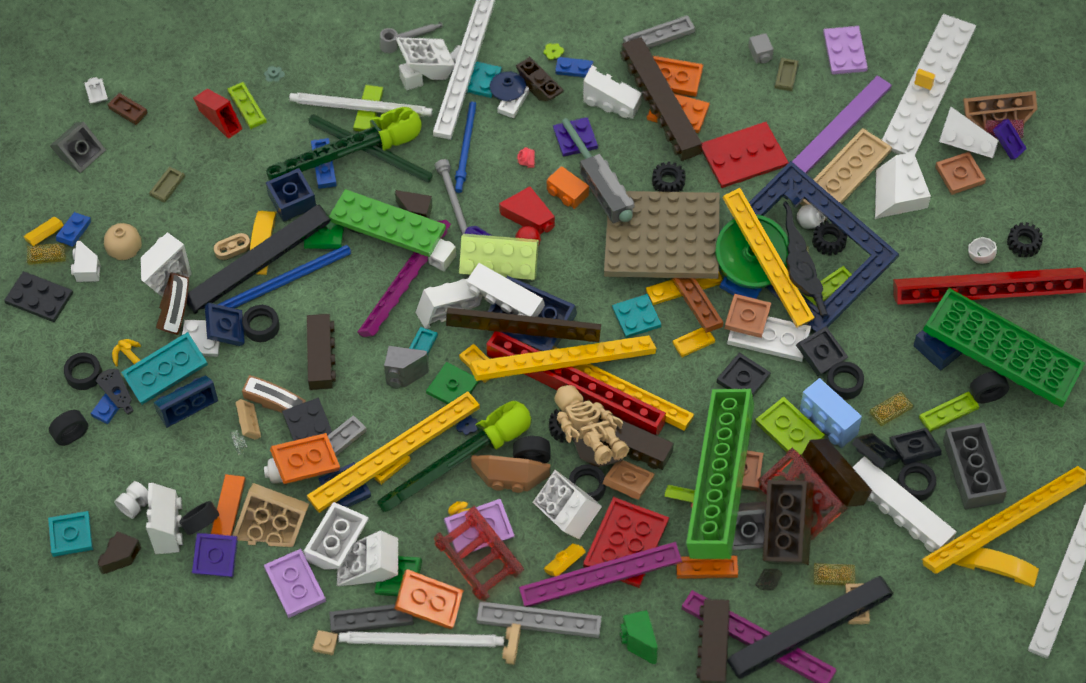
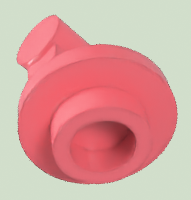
[517,147,535,168]

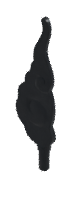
[783,201,828,318]

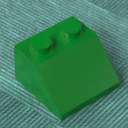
[620,610,658,664]

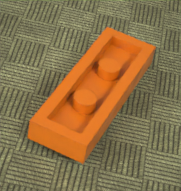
[676,556,738,579]

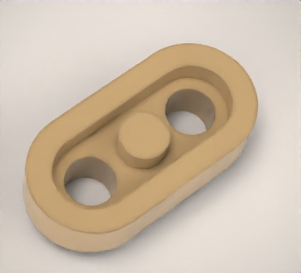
[214,233,251,260]
[503,623,521,665]

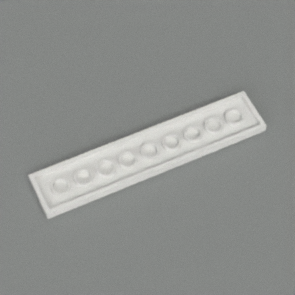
[882,14,976,155]

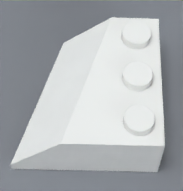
[875,152,931,219]
[141,232,192,297]
[146,483,183,554]

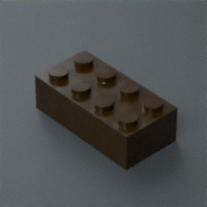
[763,480,814,565]

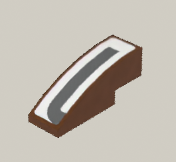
[156,272,189,335]

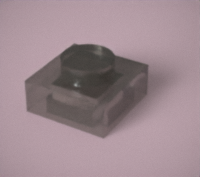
[755,569,782,590]

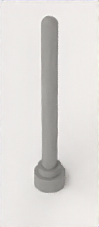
[435,159,467,235]

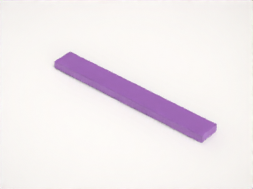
[792,76,892,174]

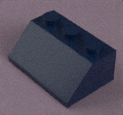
[153,375,218,428]

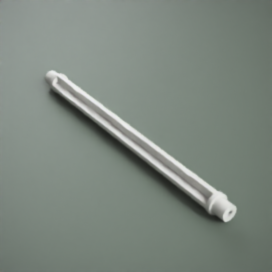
[290,93,433,117]
[339,631,504,647]

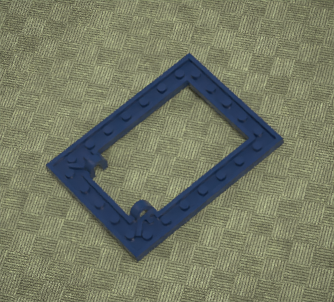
[719,161,899,332]

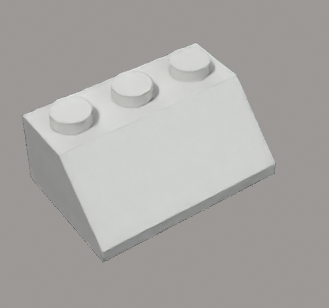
[304,502,369,570]

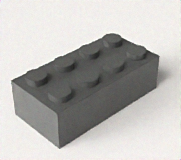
[943,423,1007,510]

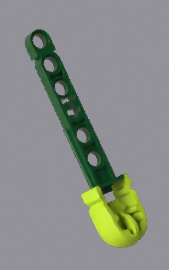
[266,107,421,181]
[377,401,531,512]

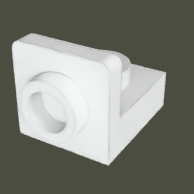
[85,77,108,105]

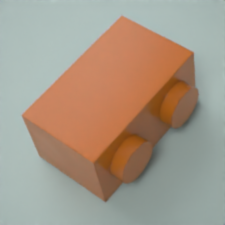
[547,166,589,209]

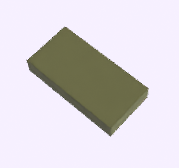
[775,58,799,91]
[149,167,185,203]

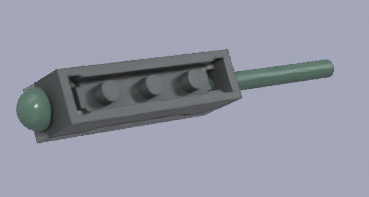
[562,118,635,223]

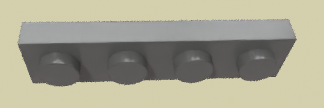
[329,604,413,633]

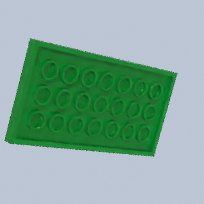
[922,288,1085,408]

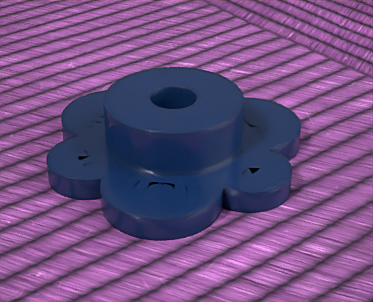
[456,415,477,435]

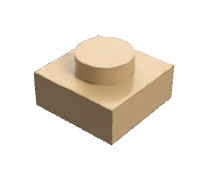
[313,630,338,655]

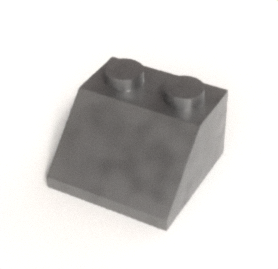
[50,122,106,173]
[384,346,429,388]
[732,502,766,550]

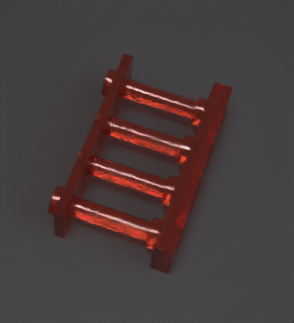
[434,506,525,602]

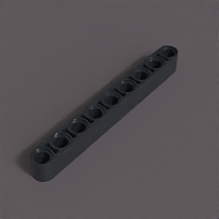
[186,205,331,314]
[727,576,893,679]

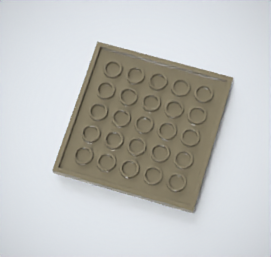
[604,191,720,279]

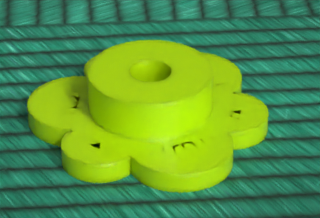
[543,43,564,60]

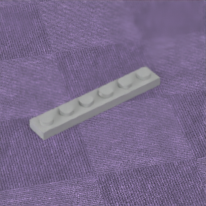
[477,602,602,638]

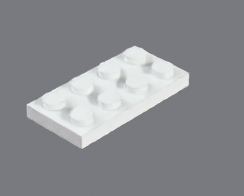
[727,316,811,362]

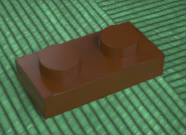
[107,93,148,125]

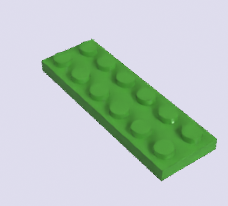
[329,189,446,257]

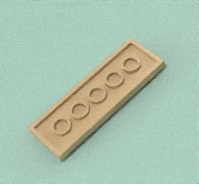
[800,128,892,221]

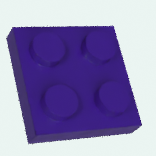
[553,117,598,157]
[192,533,238,577]

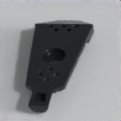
[96,369,133,415]

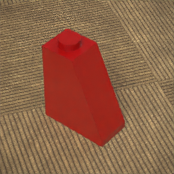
[193,88,242,139]
[499,186,555,234]

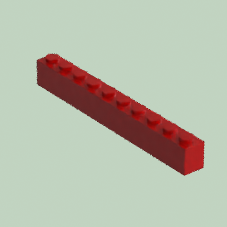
[893,267,1086,305]
[486,331,666,436]

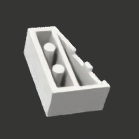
[583,65,642,119]
[939,107,999,158]
[416,279,483,329]

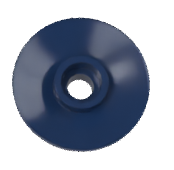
[490,71,526,101]

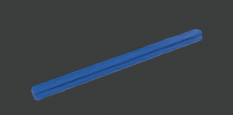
[217,245,351,308]

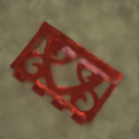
[758,447,848,540]

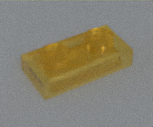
[27,243,66,265]
[869,391,913,426]
[814,563,855,586]

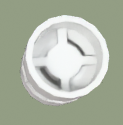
[114,481,148,519]

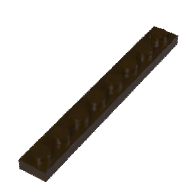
[446,307,601,342]

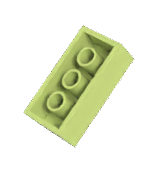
[459,234,539,280]

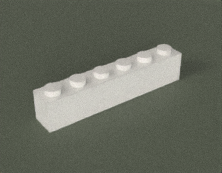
[853,456,956,552]

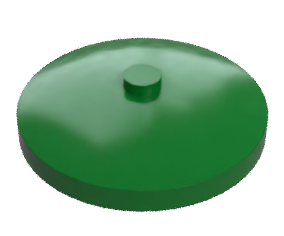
[715,215,789,289]

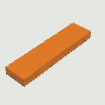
[211,474,245,536]

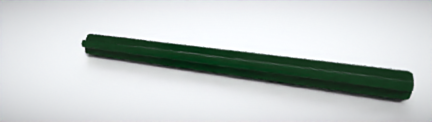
[308,114,433,183]

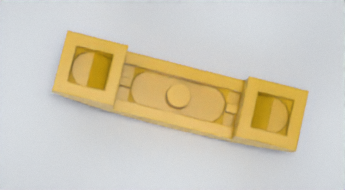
[250,211,277,275]
[955,547,1039,587]

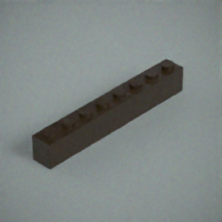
[620,37,702,161]

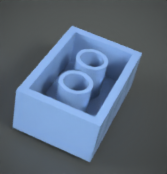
[800,378,862,448]

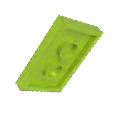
[755,397,825,461]

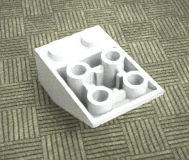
[396,38,455,80]
[533,470,602,539]
[337,531,398,586]

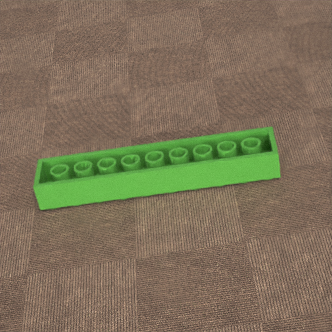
[686,389,754,559]

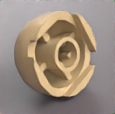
[104,223,142,260]

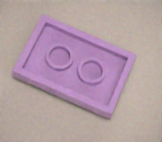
[823,26,867,74]
[444,499,514,557]
[264,549,326,618]

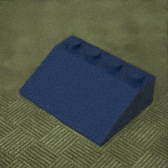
[488,275,577,351]

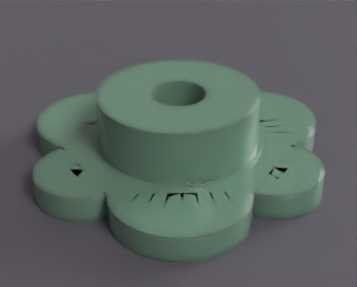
[264,66,285,82]

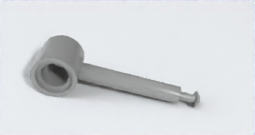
[380,22,443,53]

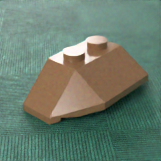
[963,91,1037,133]
[471,455,551,493]

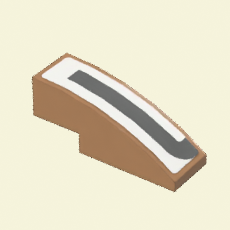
[242,375,306,413]

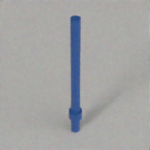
[455,102,476,193]

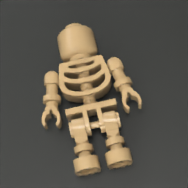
[554,385,629,465]

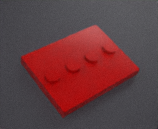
[702,122,789,188]
[583,497,669,588]

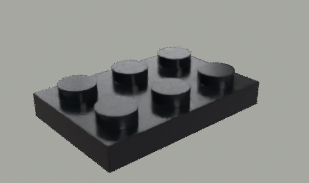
[4,271,73,322]

